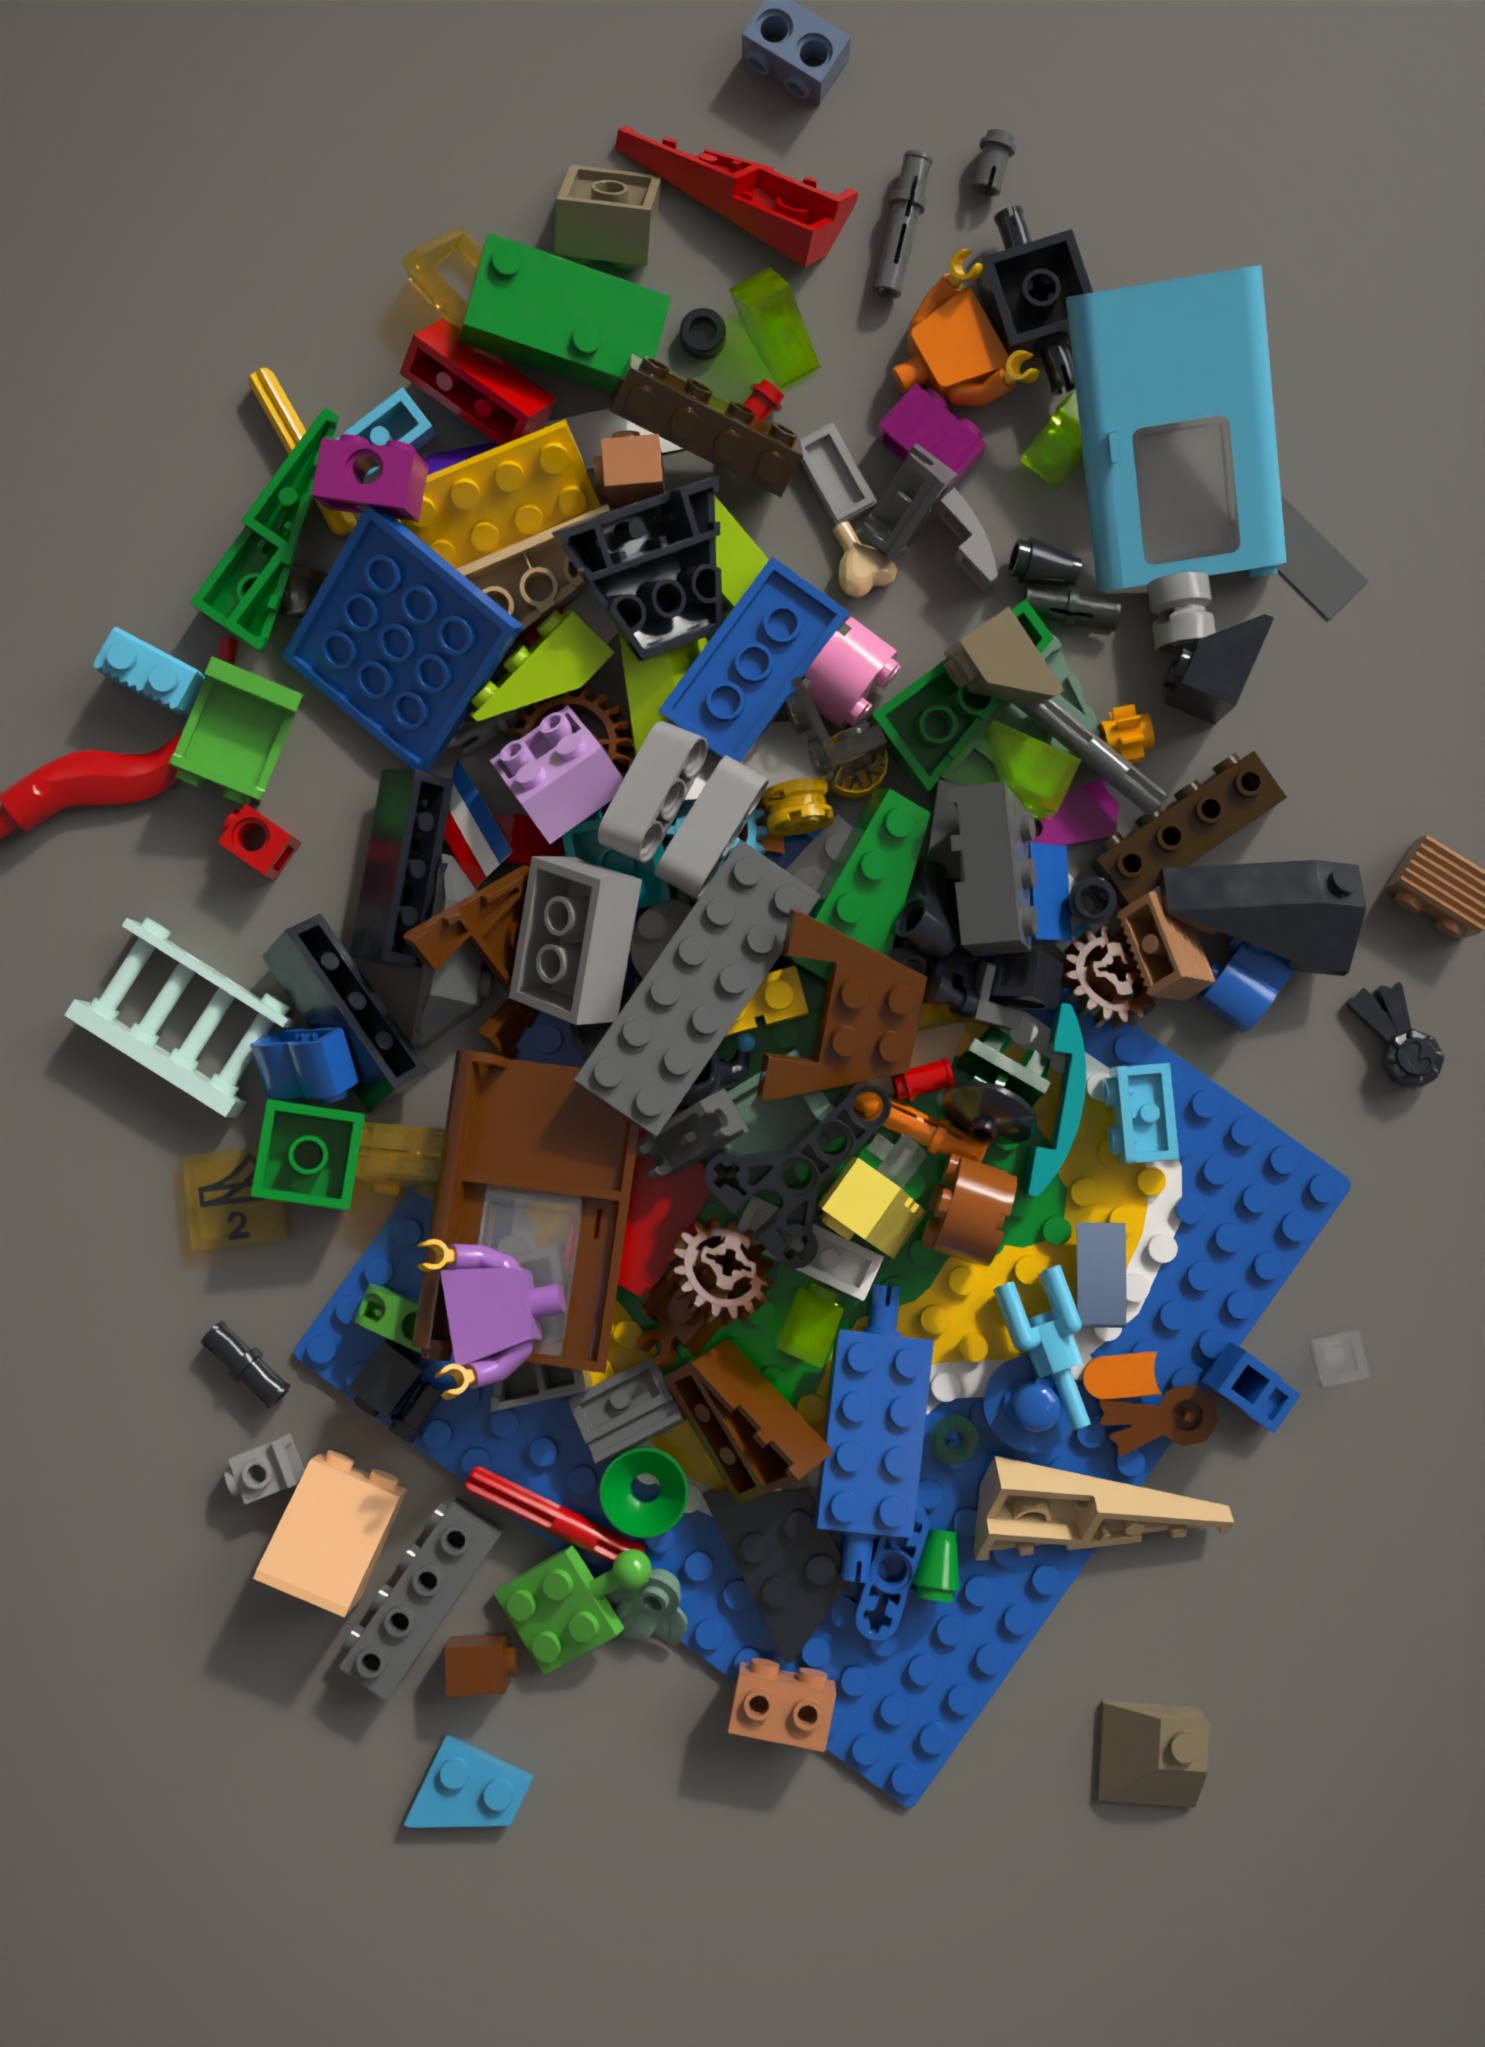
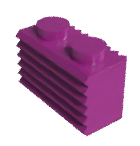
[875,384,986,495]

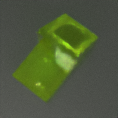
[1020,390,1083,489]

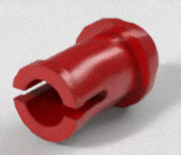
[743,379,784,422]
[891,1057,955,1103]

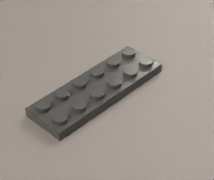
[573,839,821,1138]

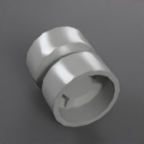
[1147,572,1216,653]

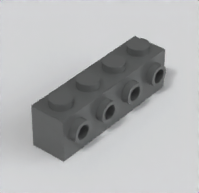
[338,1497,504,1701]

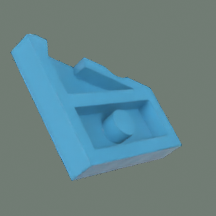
[404,1734,533,1828]

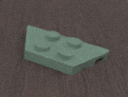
[939,635,1100,803]

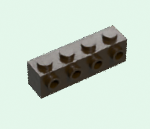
[609,354,804,498]
[1089,751,1287,909]

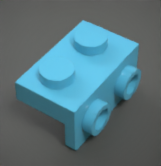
[1103,1063,1179,1164]

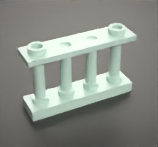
[64,917,298,1118]

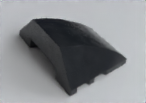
[552,475,723,661]

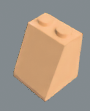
[253,1450,408,1618]

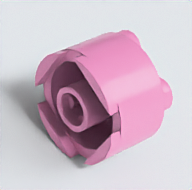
[795,617,901,729]

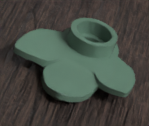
[605,1568,688,1646]

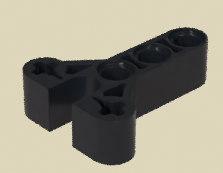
[703,1081,891,1269]

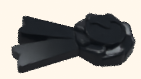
[1345,982,1445,1089]

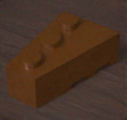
[663,1338,834,1505]

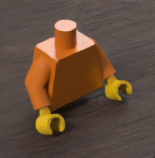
[892,249,1039,407]

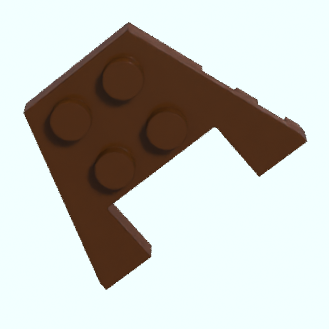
[403,865,539,1060]
[757,908,927,1101]

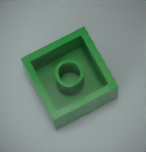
[251,1099,365,1210]

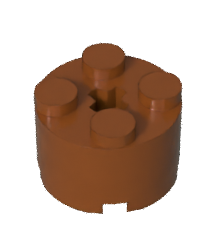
[921,1153,1017,1266]

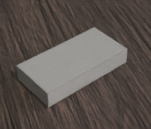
[799,422,877,527]

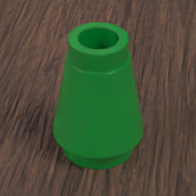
[911,1529,960,1603]

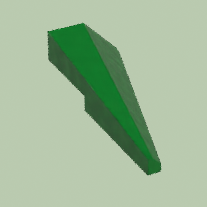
[189,407,339,653]

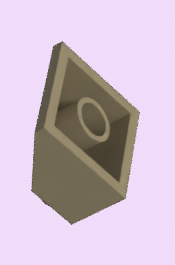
[555,165,662,269]
[943,606,1065,706]

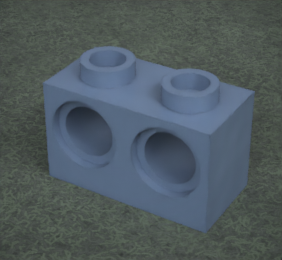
[742,0,851,105]

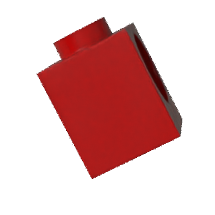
[217,804,302,881]

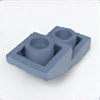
[1076,1222,1127,1328]

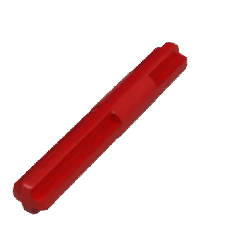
[464,1466,645,1564]

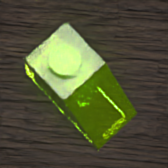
[729,267,821,389]
[984,720,1081,821]
[775,1282,844,1368]

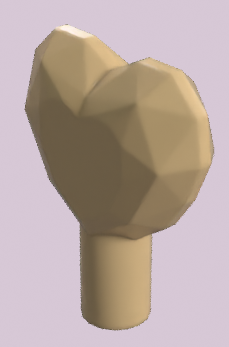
[833,521,898,598]

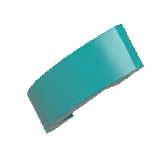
[1022,1003,1086,1196]

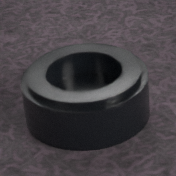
[680,308,726,359]

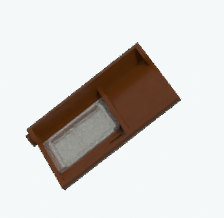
[412,1050,640,1373]

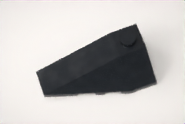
[1158,860,1366,976]

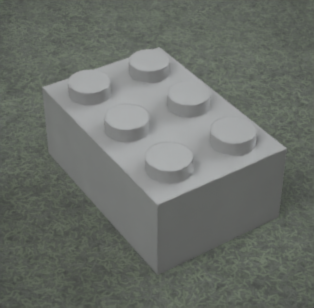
[509,856,642,1025]

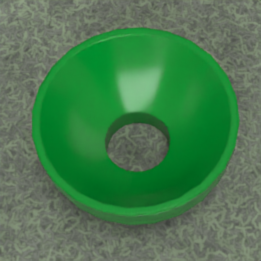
[599,1447,689,1538]

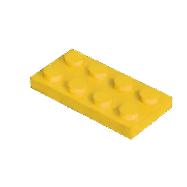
[400,419,602,569]

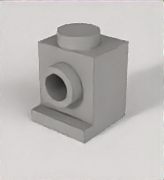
[224,1433,305,1504]

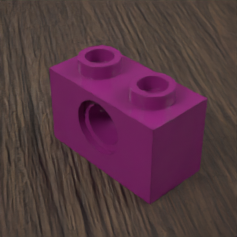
[311,434,429,522]

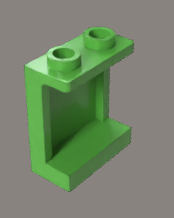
[168,656,303,806]

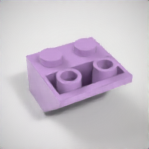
[490,705,623,844]

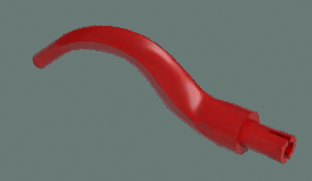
[0,636,239,841]

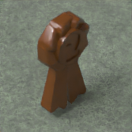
[1098,1384,1218,1456]

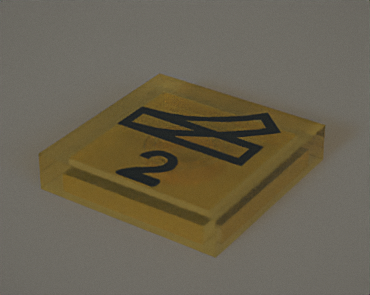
[182,1147,290,1251]

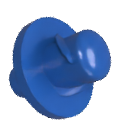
[981,1353,1078,1453]

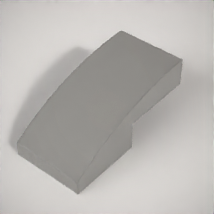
[936,487,998,594]

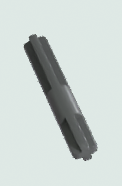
[1010,699,1167,815]

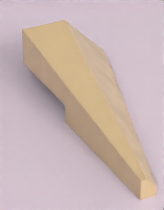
[973,1456,1234,1560]

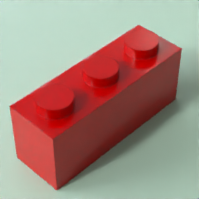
[399,318,557,446]

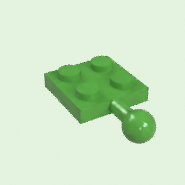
[493,1545,652,1675]

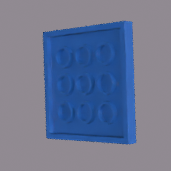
[281,505,523,773]

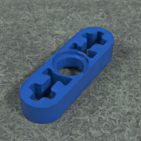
[854,1502,930,1641]

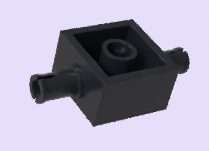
[976,205,1093,396]

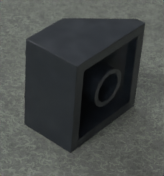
[1162,614,1274,725]

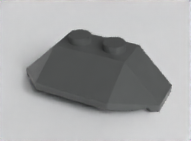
[411,854,494,1047]

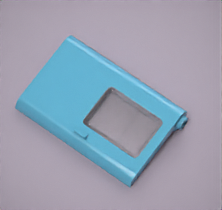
[1066,265,1287,591]

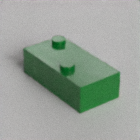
[457,232,671,394]

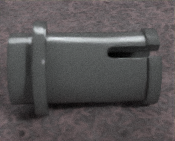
[971,129,1016,197]

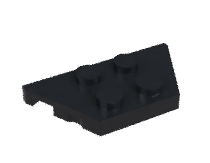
[702,1488,851,1665]

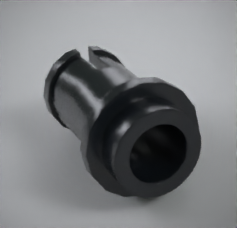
[388,1378,444,1444]

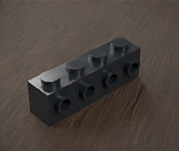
[349,769,454,968]
[262,914,429,1113]

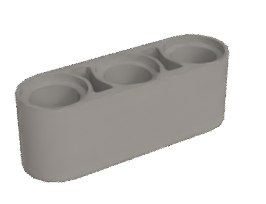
[598,721,708,863]
[655,755,769,900]

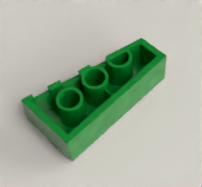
[781,788,931,981]

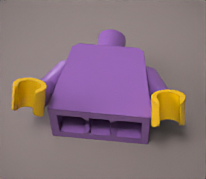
[417,1239,566,1400]

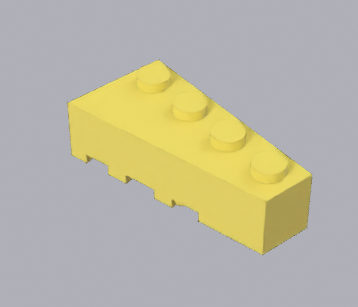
[816,1157,927,1259]

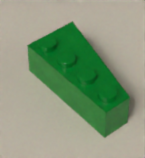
[865,599,1054,795]

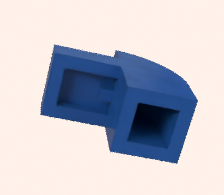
[1201,1342,1301,1434]

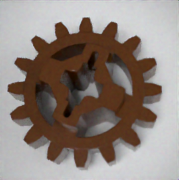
[1061,926,1156,1030]
[666,1217,774,1326]

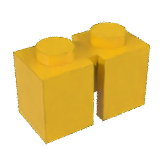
[724,966,809,1039]

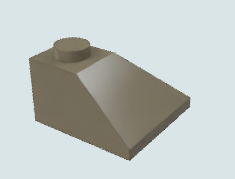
[1097,1700,1210,1807]

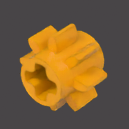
[1099,704,1155,764]

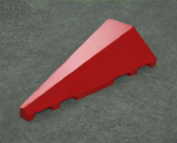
[615,126,859,268]

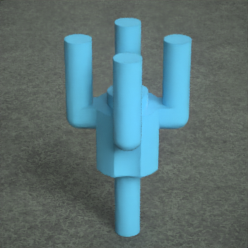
[993,1265,1091,1431]

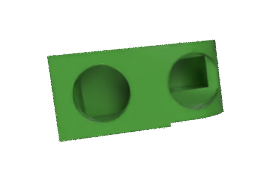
[354,1283,422,1353]

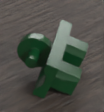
[956,1026,1051,1107]

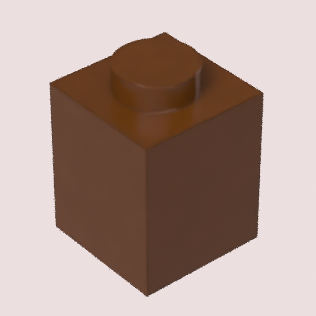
[444,1633,518,1697]

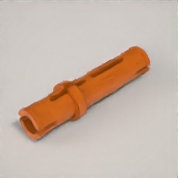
[854,1092,989,1163]

